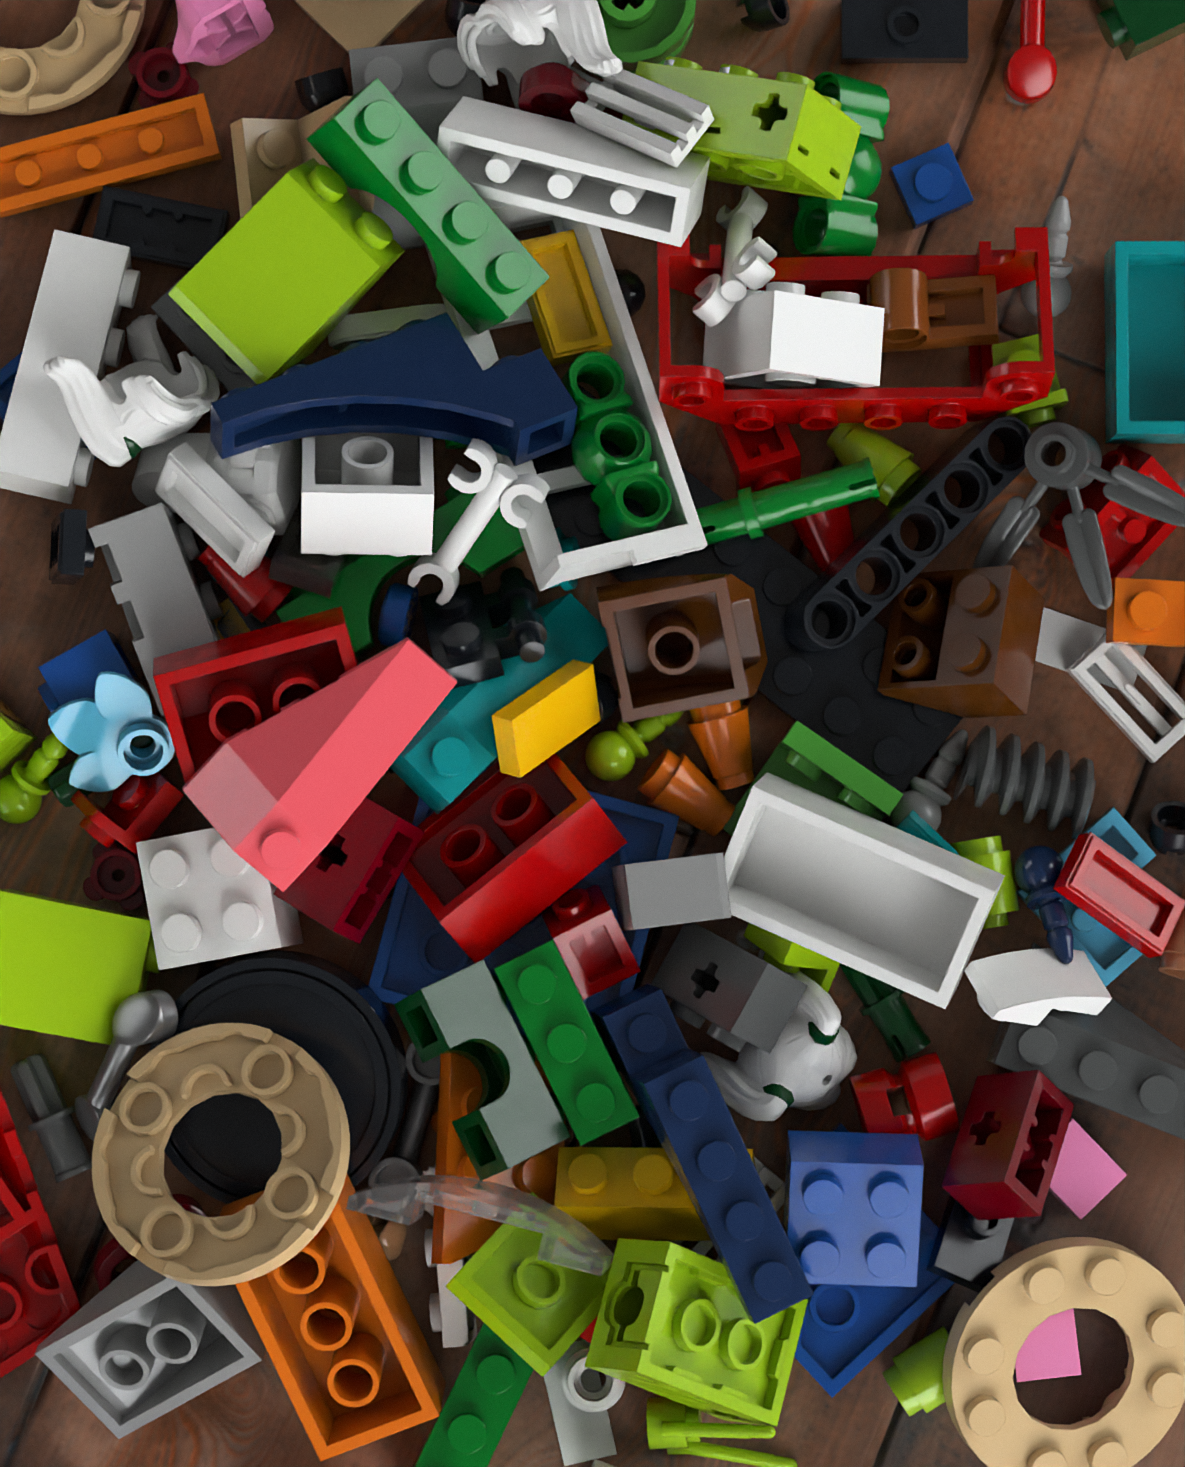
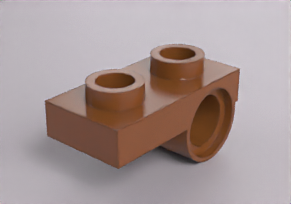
[867,268,999,353]

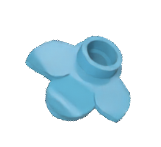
[48,671,175,792]

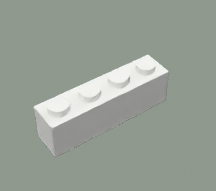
[437,96,710,247]
[0,229,140,504]

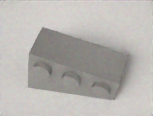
[88,502,224,718]

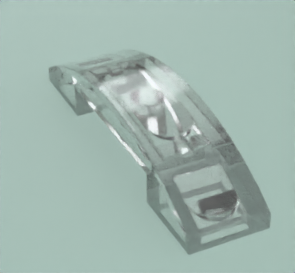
[346,1175,614,1276]

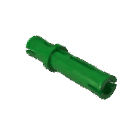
[696,457,880,545]

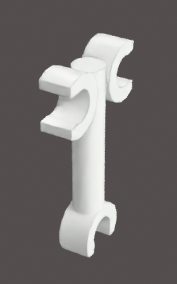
[692,186,777,327]
[407,438,550,606]

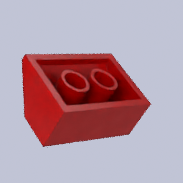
[153,606,358,784]
[402,753,627,963]

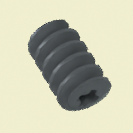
[953,725,1096,840]

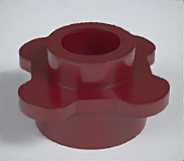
[128,42,199,109]
[83,842,145,911]

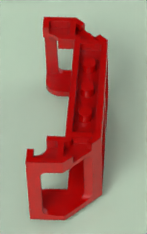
[656,227,1055,432]

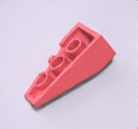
[182,637,457,892]

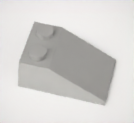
[349,37,484,250]
[35,1260,266,1439]

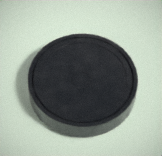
[149,950,408,1204]

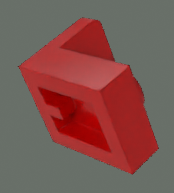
[716,423,801,497]
[70,771,184,854]
[541,885,641,1000]

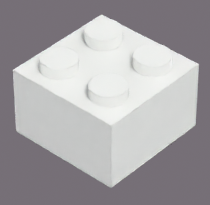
[703,282,885,389]
[301,433,434,557]
[136,828,303,970]

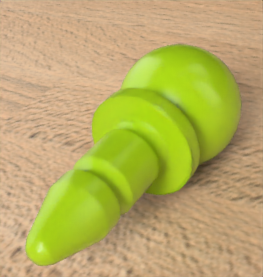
[585,711,685,781]
[0,732,69,824]

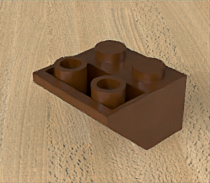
[877,565,1045,718]

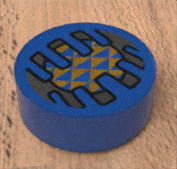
[378,583,418,647]

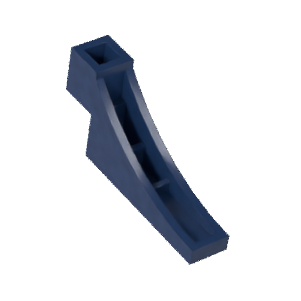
[210,312,578,466]
[590,984,814,1324]

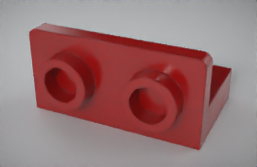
[1039,444,1185,579]

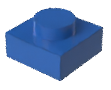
[889,142,974,230]

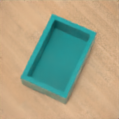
[1104,241,1185,444]

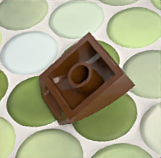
[596,573,768,723]

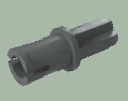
[10,1053,92,1183]

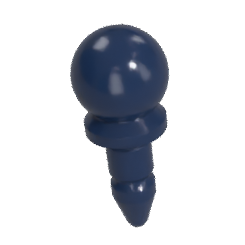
[1014,845,1074,964]

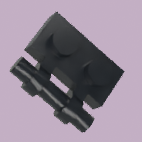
[419,567,547,689]

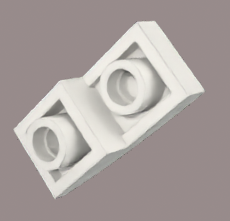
[964,948,1112,1026]

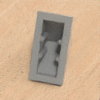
[611,852,731,931]

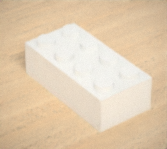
[724,772,1005,1009]

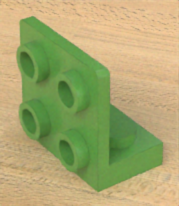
[723,721,904,836]

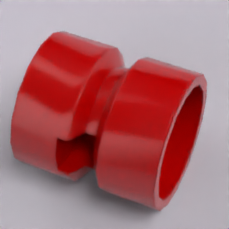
[849,1052,960,1141]

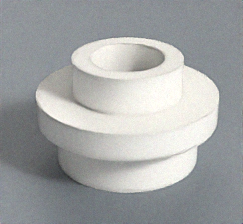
[561,1347,625,1412]

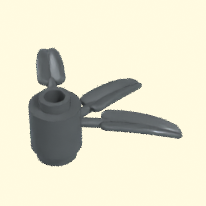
[972,422,1185,610]

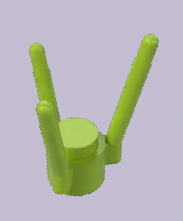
[646,1397,798,1467]

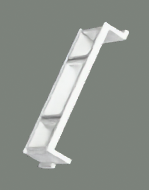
[424,197,708,592]

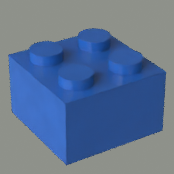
[783,1130,924,1287]

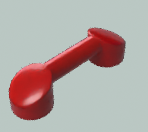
[1003,0,1057,104]

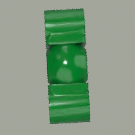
[793,72,890,257]
[561,351,672,541]

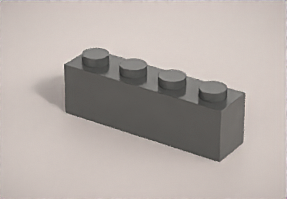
[986,942,1185,1140]

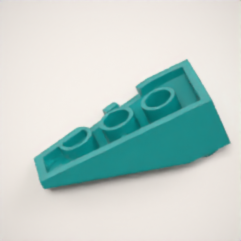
[390,593,608,815]

